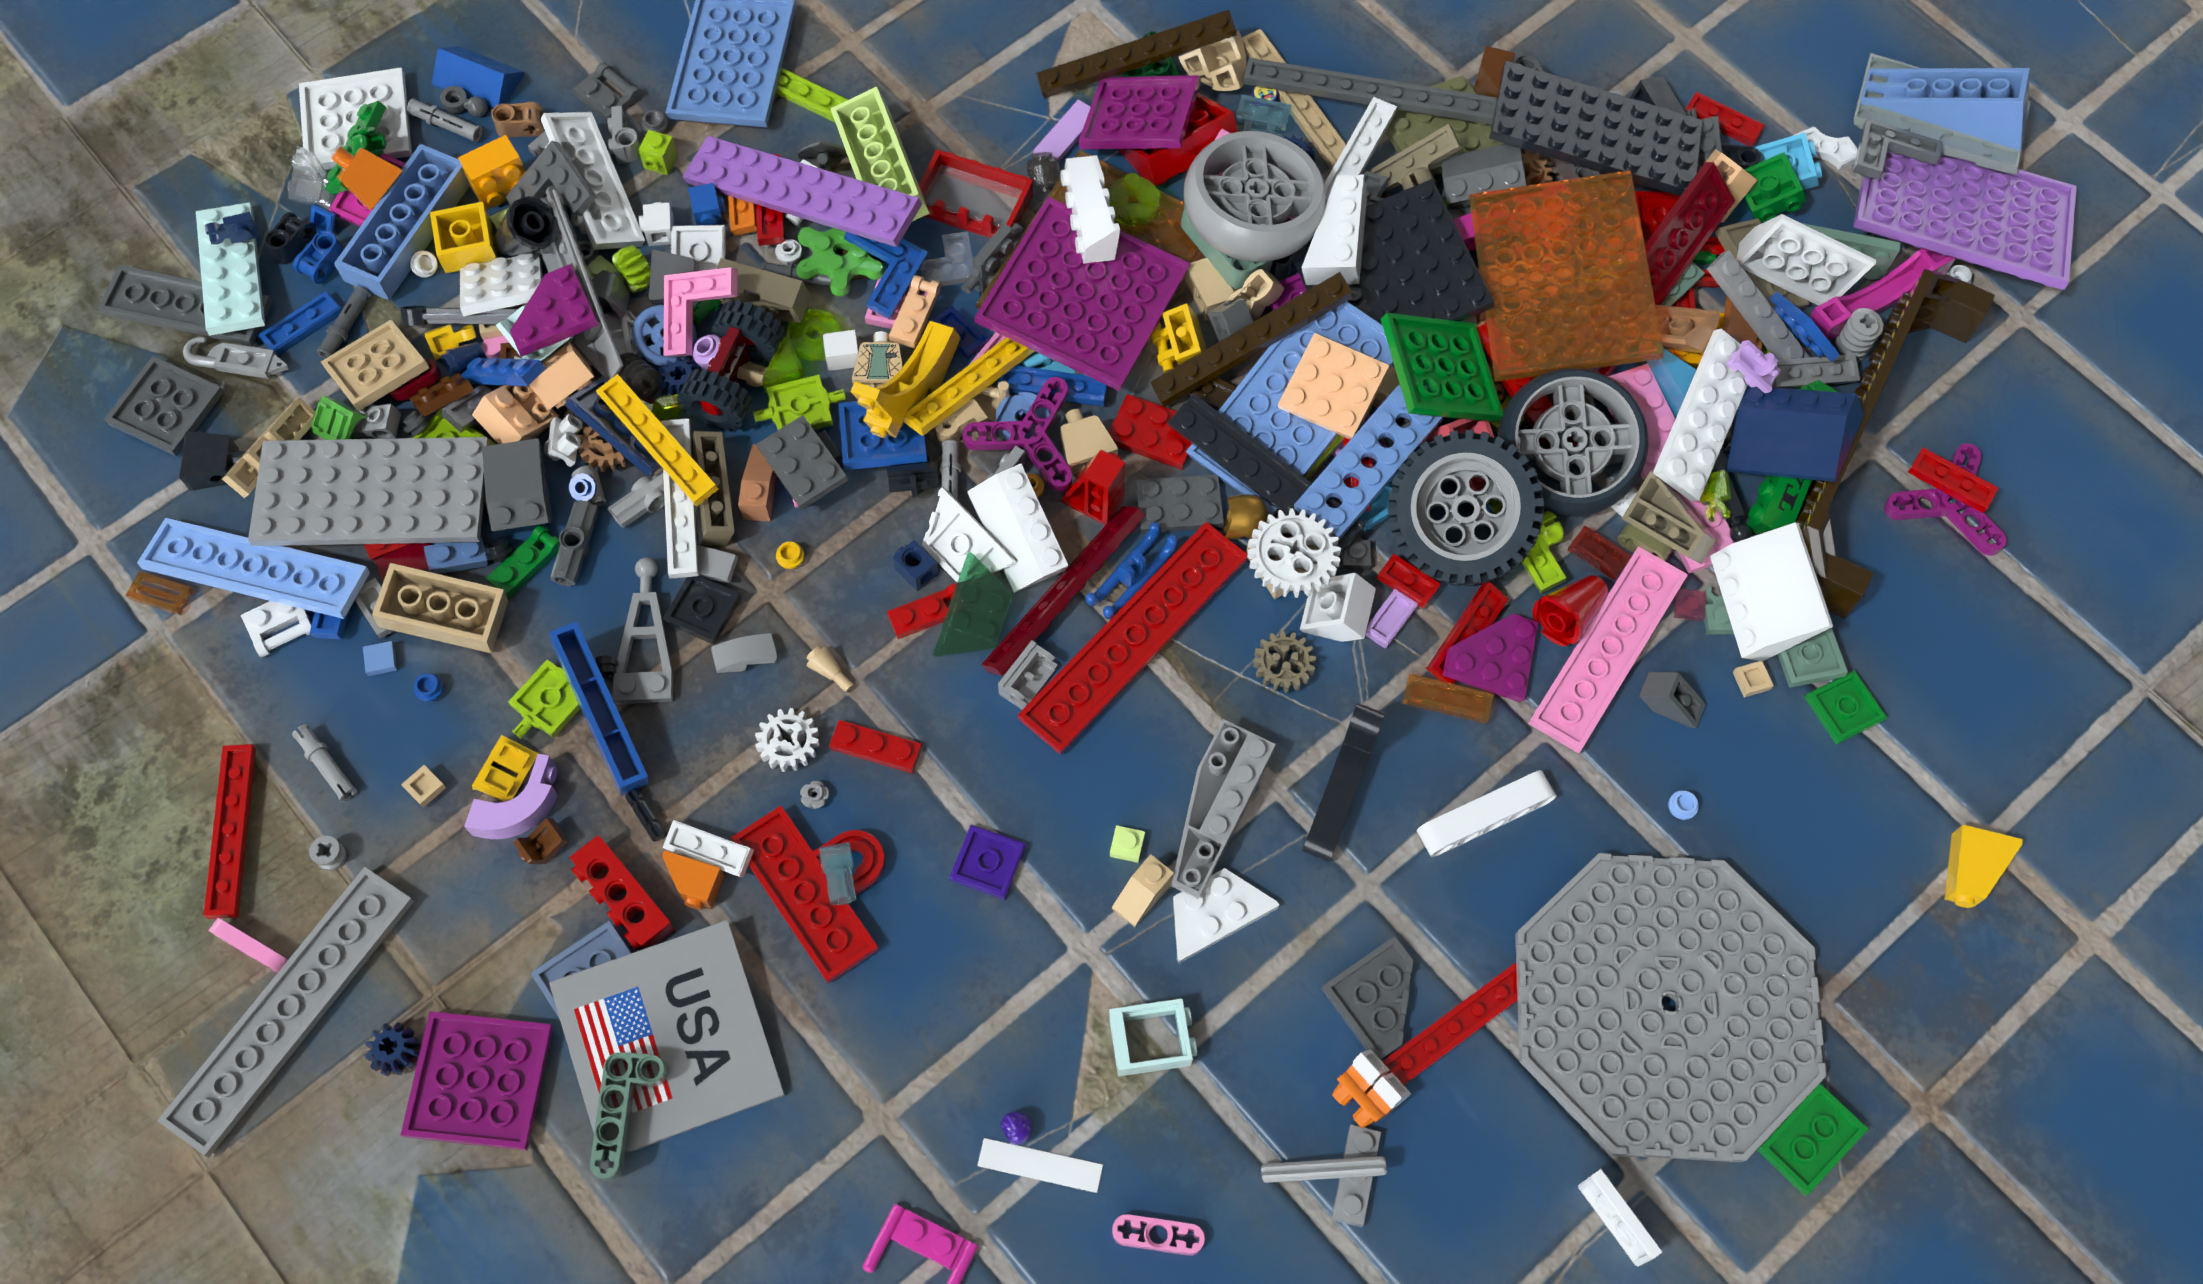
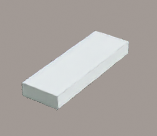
[663,820,754,878]

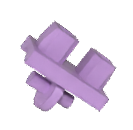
[1727,340,1781,393]

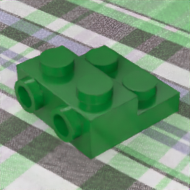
[1744,152,1806,223]

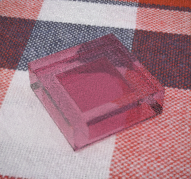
[1674,589,1705,621]

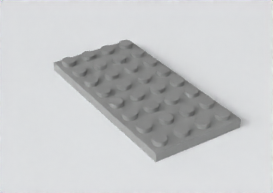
[248,437,490,546]

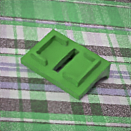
[311,395,367,440]

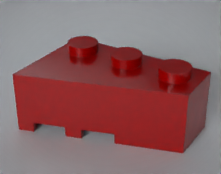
[1060,449,1125,525]

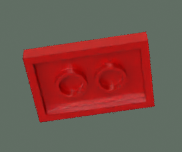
[1109,394,1192,470]

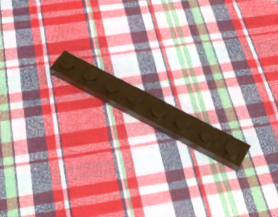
[1036,10,1237,99]
[1150,272,1354,407]

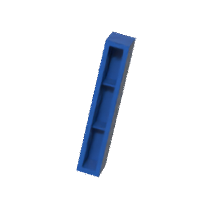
[549,621,648,797]

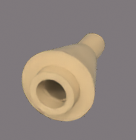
[806,646,854,692]

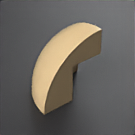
[1178,30,1247,91]

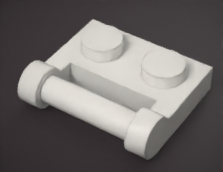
[241,601,312,658]

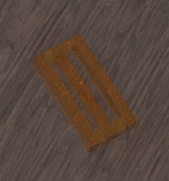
[126,571,193,615]

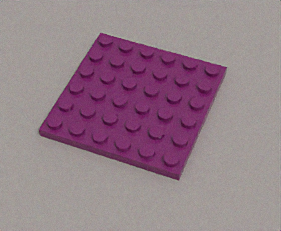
[975,197,1190,391]

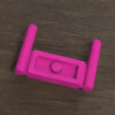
[863,1204,979,1284]

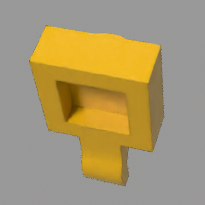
[424,324,476,360]

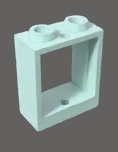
[1109,999,1197,1077]

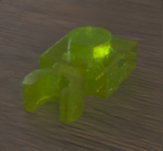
[1700,470,1731,522]

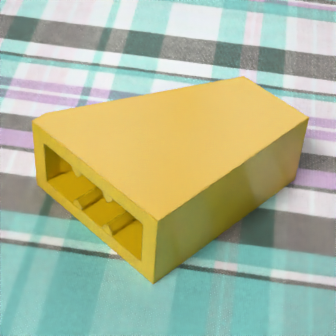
[1944,825,2023,908]

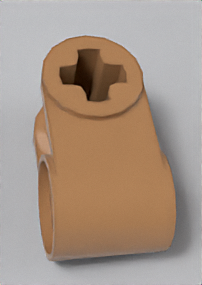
[491,102,543,138]

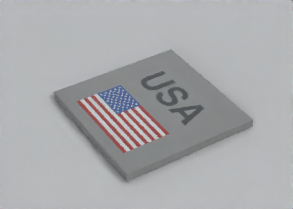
[549,920,785,1161]

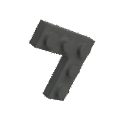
[1853,119,1943,180]
[506,140,597,216]

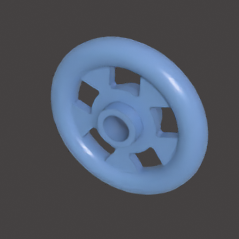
[632,305,697,367]

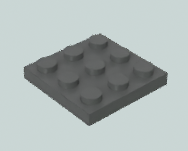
[104,356,224,457]

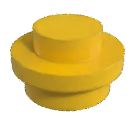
[776,542,804,569]

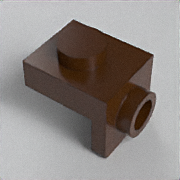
[513,818,569,864]

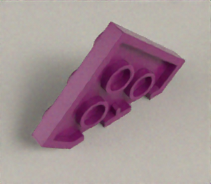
[510,264,598,357]
[1443,614,1538,702]

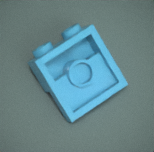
[1755,132,1822,190]

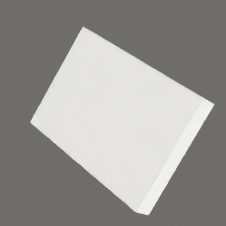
[1578,1169,1662,1267]

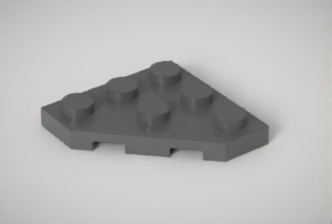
[1321,936,1413,1060]

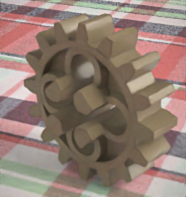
[1253,631,1316,693]

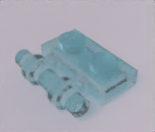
[1236,95,1291,138]

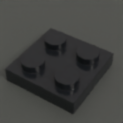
[662,576,741,645]

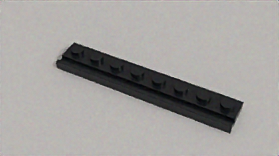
[1168,393,1365,557]

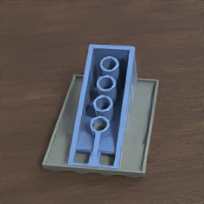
[1854,53,2030,175]

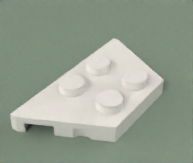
[922,488,1017,585]
[1173,868,1279,964]

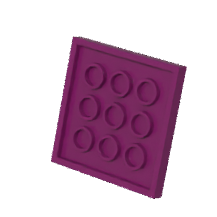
[1079,75,1200,150]
[400,1011,554,1151]

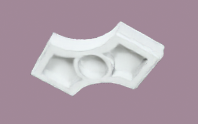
[1792,127,1858,170]

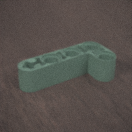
[1181,205,1273,289]
[590,1052,668,1181]

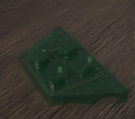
[932,552,1013,657]

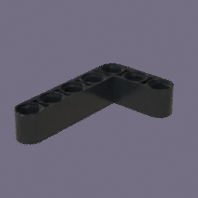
[1302,703,1385,862]

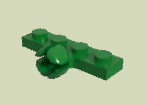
[324,100,387,195]

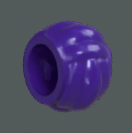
[999,1111,1033,1145]

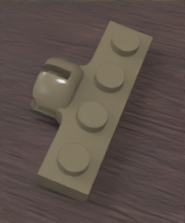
[1368,124,1462,192]

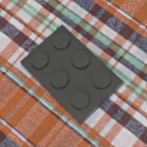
[756,415,848,510]
[1136,474,1224,534]

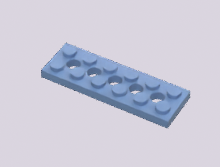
[1294,385,1443,541]

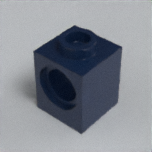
[893,540,938,591]

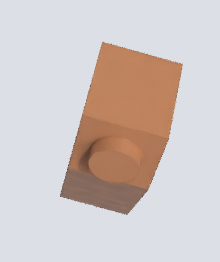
[738,444,777,521]

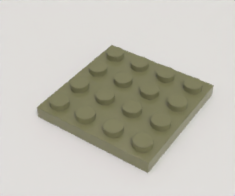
[1385,75,1505,176]

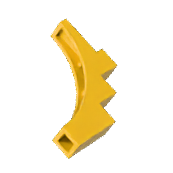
[851,321,961,438]

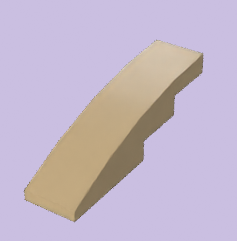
[222,397,316,498]

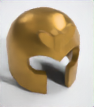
[1224,494,1268,539]

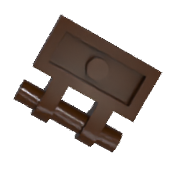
[409,373,474,416]

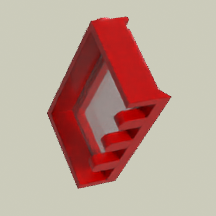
[919,149,1033,238]

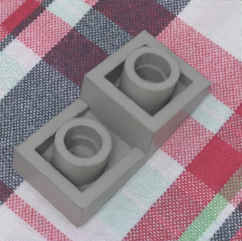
[697,545,738,583]
[711,633,777,673]

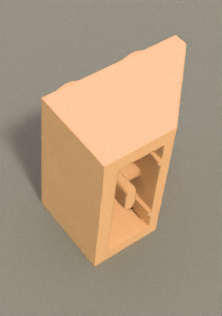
[1697,149,1757,223]
[472,385,559,444]

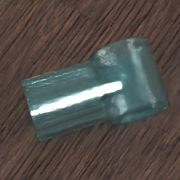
[819,842,857,905]

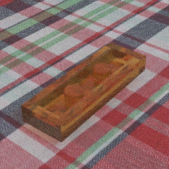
[1402,673,1494,724]

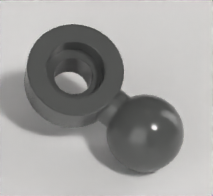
[440,86,488,117]

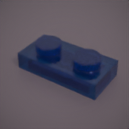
[932,305,988,360]

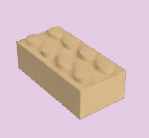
[372,563,508,653]

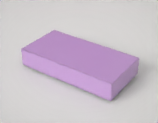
[1365,589,1418,649]

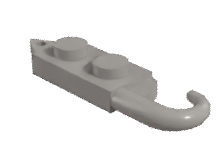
[183,337,289,379]

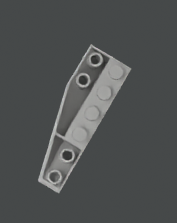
[1171,719,1276,899]

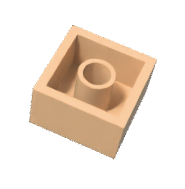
[529,341,594,410]

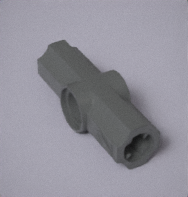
[550,500,599,587]

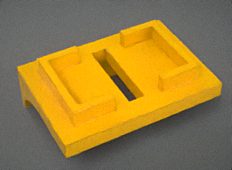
[472,735,538,802]

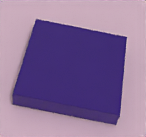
[949,824,1026,900]

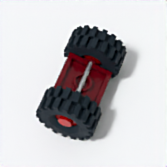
[677,300,786,431]

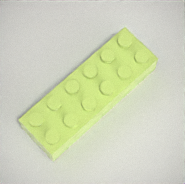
[831,87,929,221]

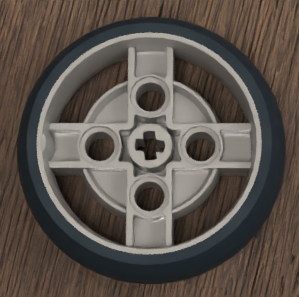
[1498,368,1648,516]

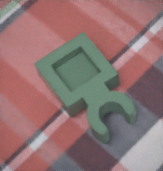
[1702,586,1734,635]

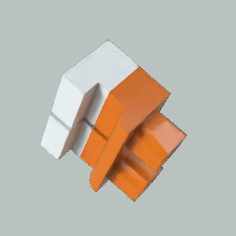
[1332,1049,1411,1128]

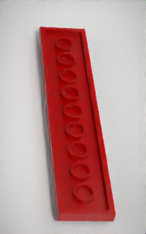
[1018,522,1248,755]

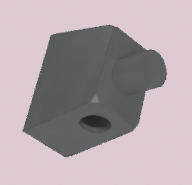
[649,250,699,306]

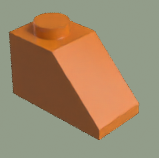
[662,850,725,910]

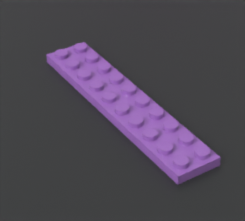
[682,136,922,247]

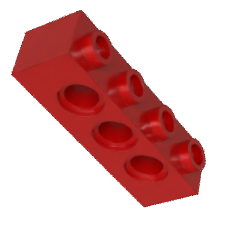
[569,835,676,949]

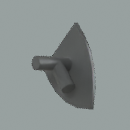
[798,142,848,171]

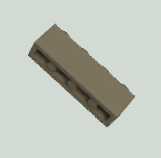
[691,431,734,546]

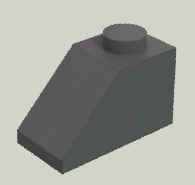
[592,270,630,319]
[1639,672,1706,728]

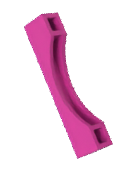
[1810,248,1956,341]

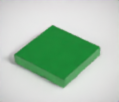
[1804,670,1887,745]

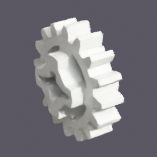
[755,708,820,772]

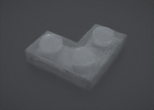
[920,231,973,286]

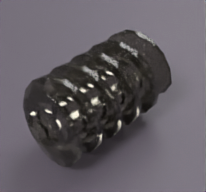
[618,352,662,400]

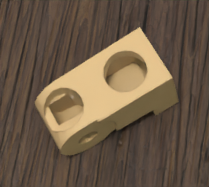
[935,398,988,444]

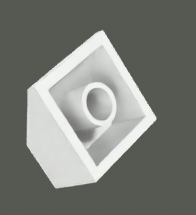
[1300,573,1376,642]

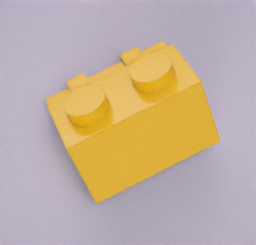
[1151,303,1206,374]

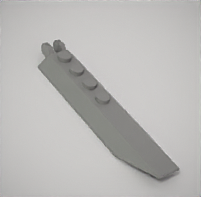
[540,186,623,381]

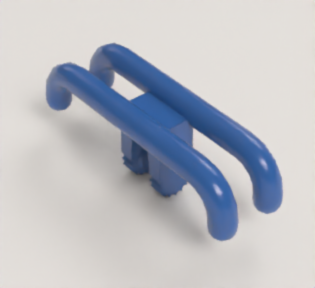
[1085,522,1178,619]

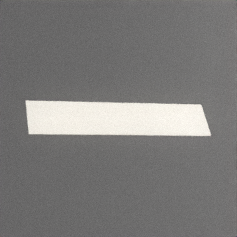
[977,1138,1103,1193]

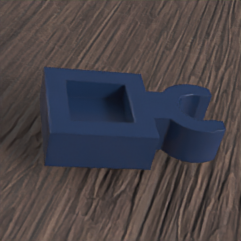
[204,212,259,245]

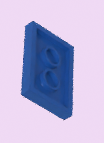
[1769,291,1840,362]

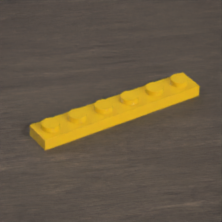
[904,337,1034,436]
[596,374,718,507]

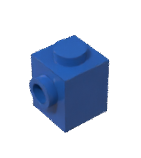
[688,183,726,226]

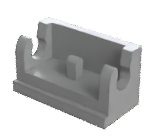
[998,640,1058,710]

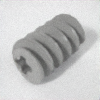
[1834,308,1883,363]

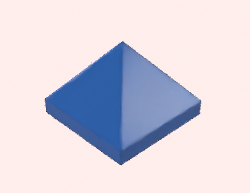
[310,204,336,234]

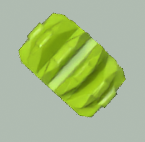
[612,245,651,293]

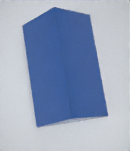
[432,46,525,109]

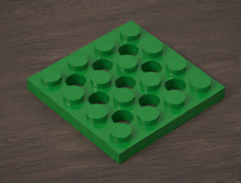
[1381,313,1504,422]

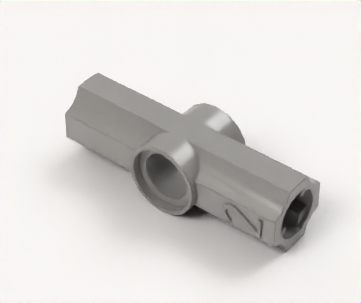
[608,470,665,528]

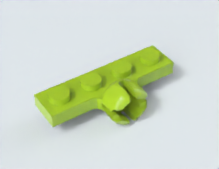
[1487,500,1566,594]

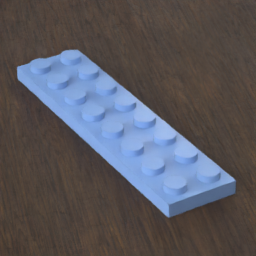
[137,518,370,619]

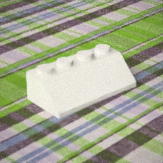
[967,464,1069,593]

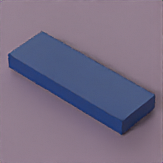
[258,290,342,356]

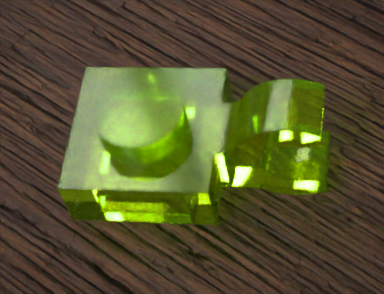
[641,394,682,422]

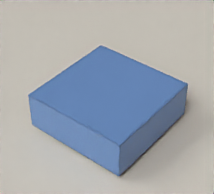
[363,641,397,676]

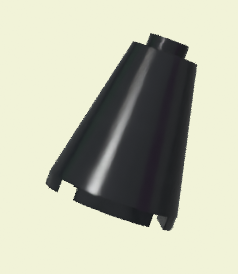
[493,196,558,257]

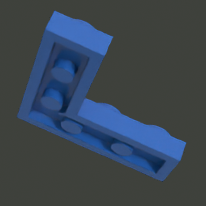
[844,232,928,320]

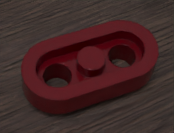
[389,359,441,401]

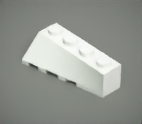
[1061,156,1120,263]

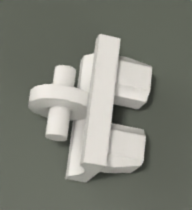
[544,414,583,467]

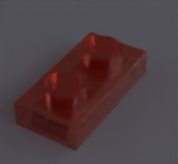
[1567,526,1632,581]

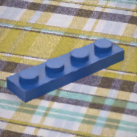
[461,358,546,386]
[997,366,1107,407]

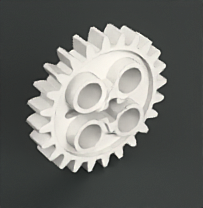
[1247,508,1341,598]

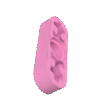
[208,918,288,973]
[1112,1214,1205,1255]

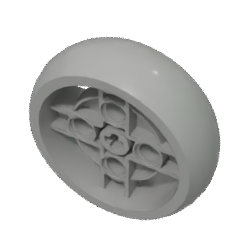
[1184,131,1326,262]

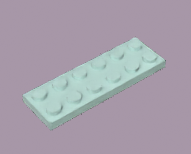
[196,202,265,336]

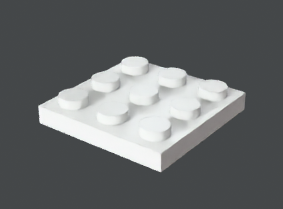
[460,252,543,316]

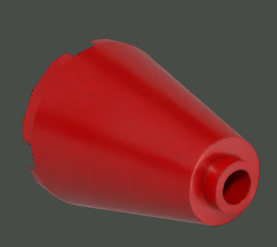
[1532,575,1608,646]

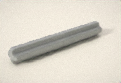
[1261,1156,1387,1183]

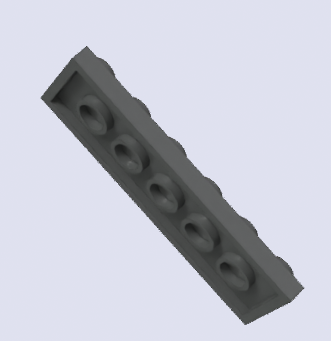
[98,265,273,346]

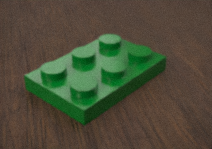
[1757,1083,1868,1196]

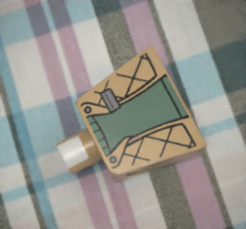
[852,331,902,388]

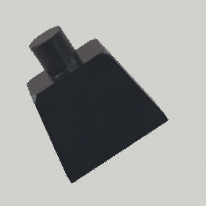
[179,431,246,491]

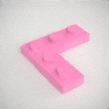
[664,267,738,358]

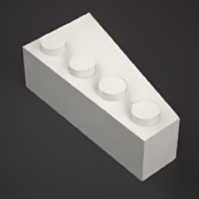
[1302,174,1367,285]

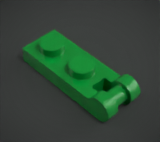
[486,525,561,599]

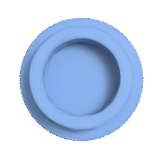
[1668,791,1699,820]

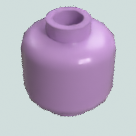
[693,334,721,370]

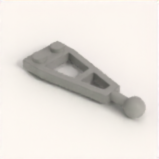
[613,557,674,705]

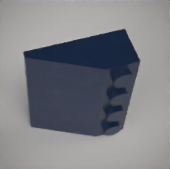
[1727,386,1864,482]

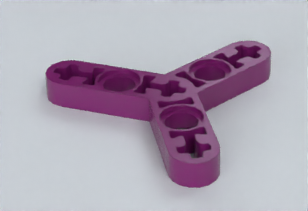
[963,377,1072,492]
[1884,443,2007,556]

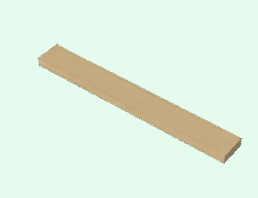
[1242,29,1365,173]

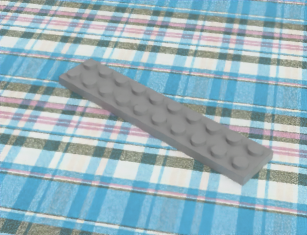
[157,867,414,1157]

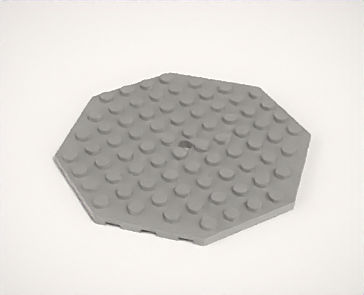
[1515,853,1826,1162]

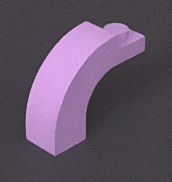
[464,754,558,839]

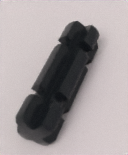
[625,788,666,842]

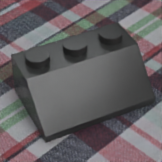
[1441,144,1529,210]

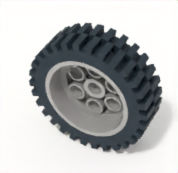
[1388,430,1544,586]

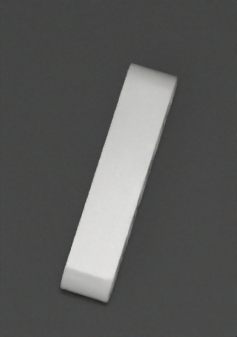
[1417,770,1557,857]

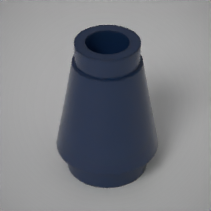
[441,341,485,375]

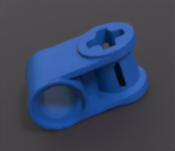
[293,231,344,284]

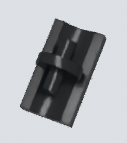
[887,456,939,498]

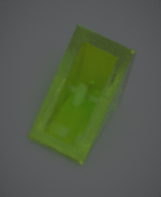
[762,336,805,394]

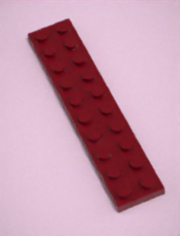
[1563,162,1735,377]

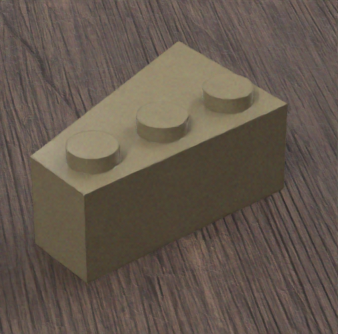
[716,258,811,323]
[1621,470,1716,564]

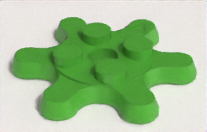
[796,227,885,297]

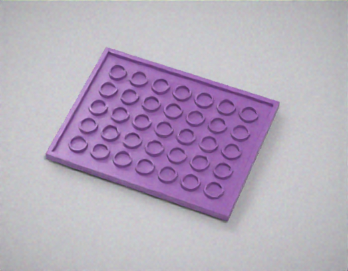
[1853,150,2077,290]

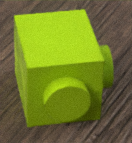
[639,130,678,175]

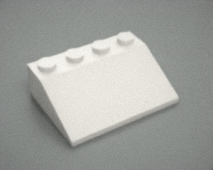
[1736,214,1876,306]
[1710,523,1833,661]

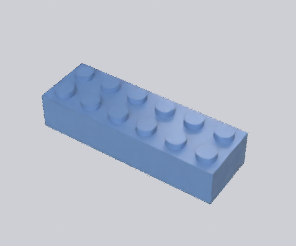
[334,144,470,300]

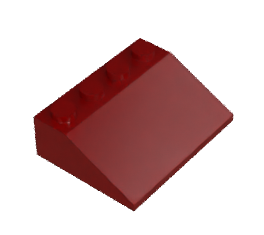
[1119,93,1238,186]

